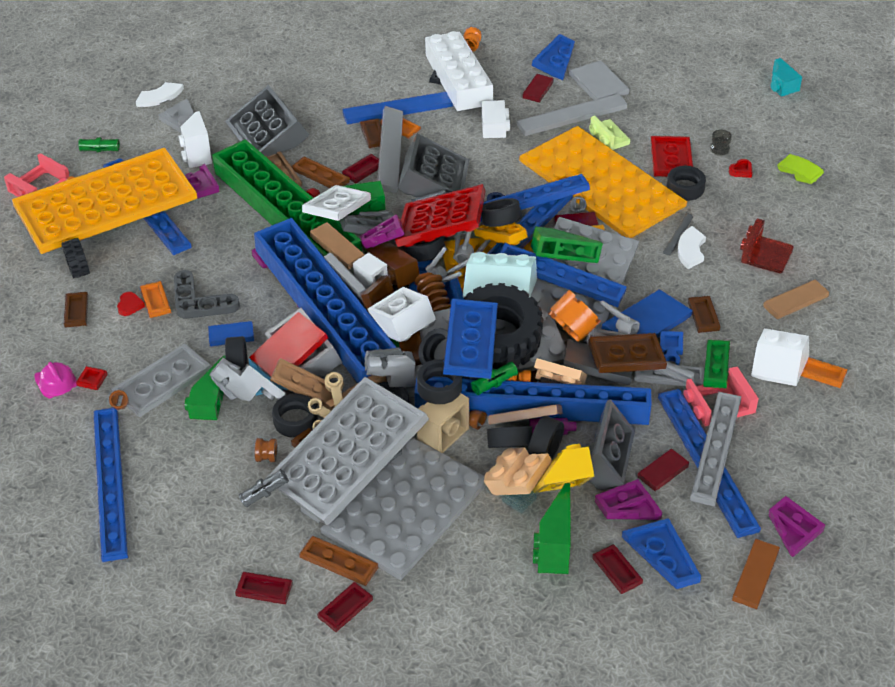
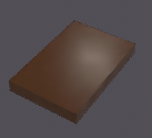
[588,333,667,373]

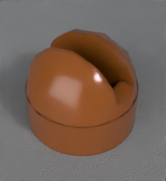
[109,390,129,410]
[469,410,486,430]

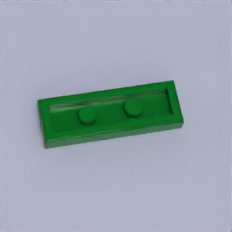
[703,340,730,389]

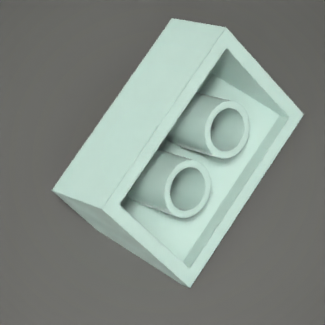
[463,252,537,298]

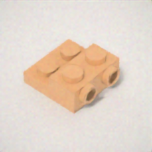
[534,359,587,385]
[484,447,552,495]

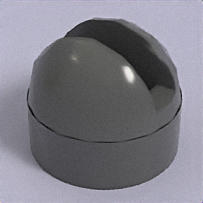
[570,196,586,213]

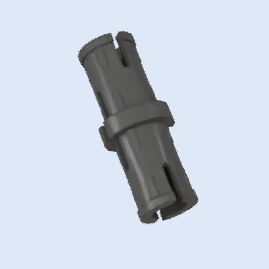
[239,469,289,507]

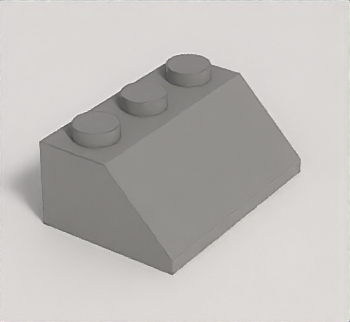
[265,308,343,376]

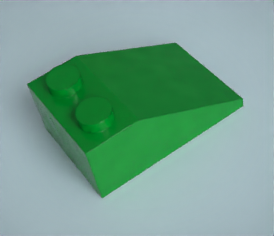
[533,483,571,574]

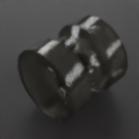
[710,130,732,156]

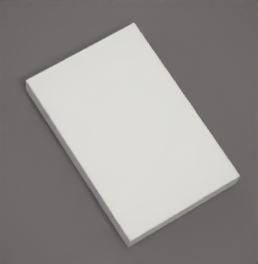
[302,185,371,221]

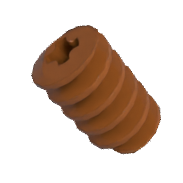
[415,272,451,312]

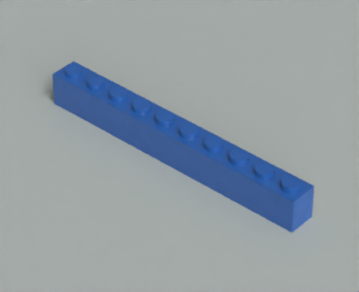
[414,377,651,425]

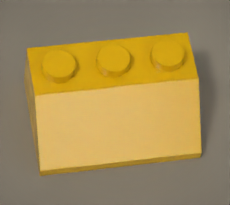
[533,444,595,493]

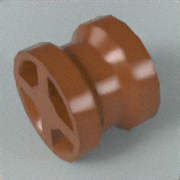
[255,438,278,462]

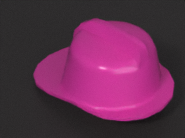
[34,362,77,399]

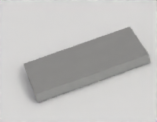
[111,343,212,417]

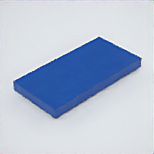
[601,289,693,338]
[443,299,498,379]

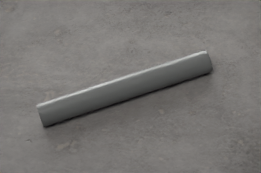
[663,213,693,256]

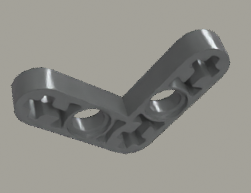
[174,270,240,319]

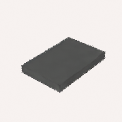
[563,339,632,386]

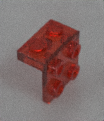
[740,218,794,274]

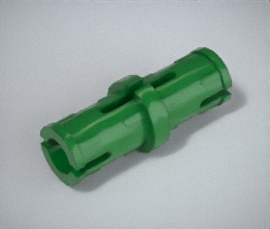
[78,137,120,152]
[471,362,518,395]

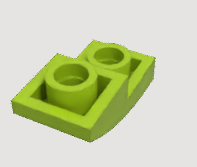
[777,154,824,184]

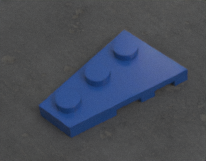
[532,34,575,80]
[622,518,701,589]

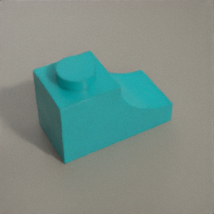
[771,58,802,97]

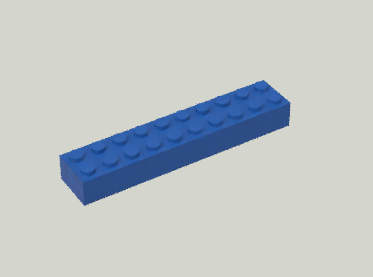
[254,218,397,383]

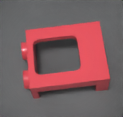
[4,153,70,197]
[683,367,759,426]

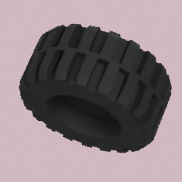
[464,283,543,369]

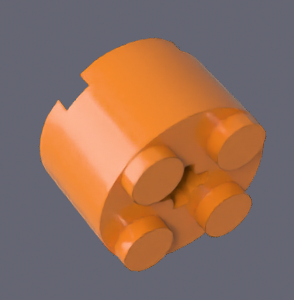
[548,290,601,342]

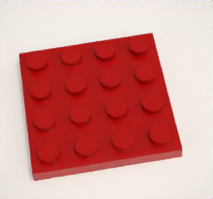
[395,184,486,247]

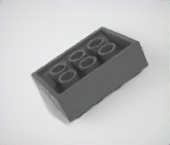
[225,85,310,157]
[398,133,469,197]

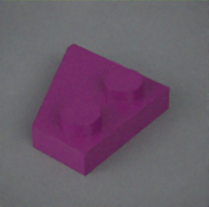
[360,214,405,249]
[595,479,663,520]
[768,496,825,557]

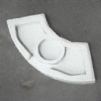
[136,82,184,107]
[678,226,706,269]

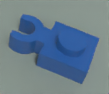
[660,331,683,365]

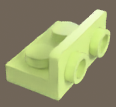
[589,116,630,150]

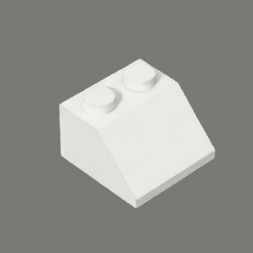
[178,111,212,168]
[368,287,436,342]
[751,328,809,386]

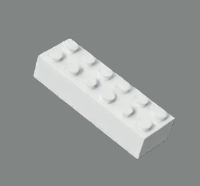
[425,31,493,111]

